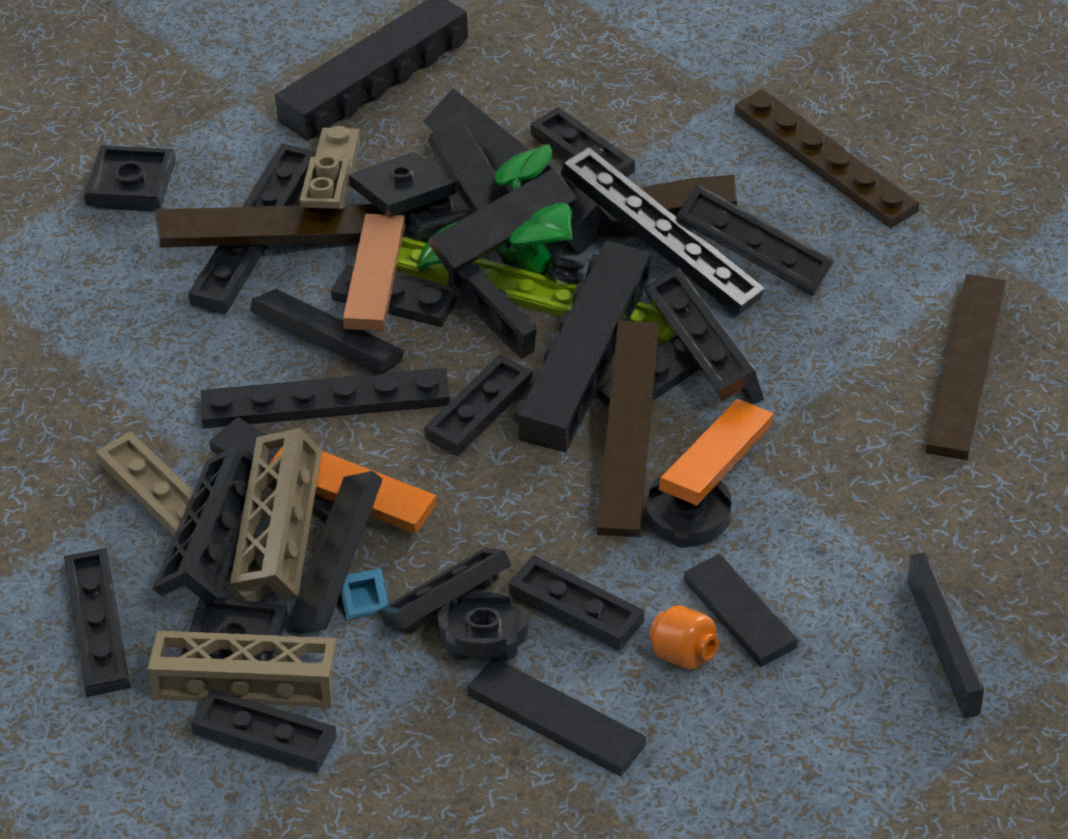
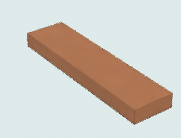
[343,214,405,331]

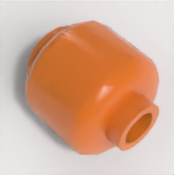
[649,605,719,671]

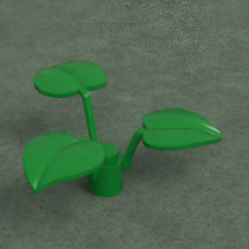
[417,144,572,274]

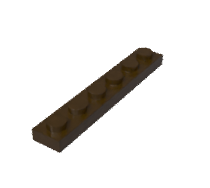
[735,89,919,229]

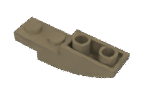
[300,126,361,209]

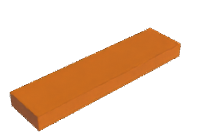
[659,399,774,505]
[268,447,437,534]

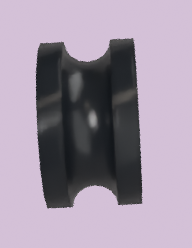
[545,256,584,284]

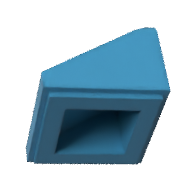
[340,568,388,620]

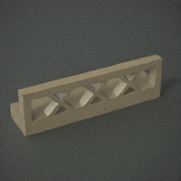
[230,428,322,600]
[147,631,337,708]

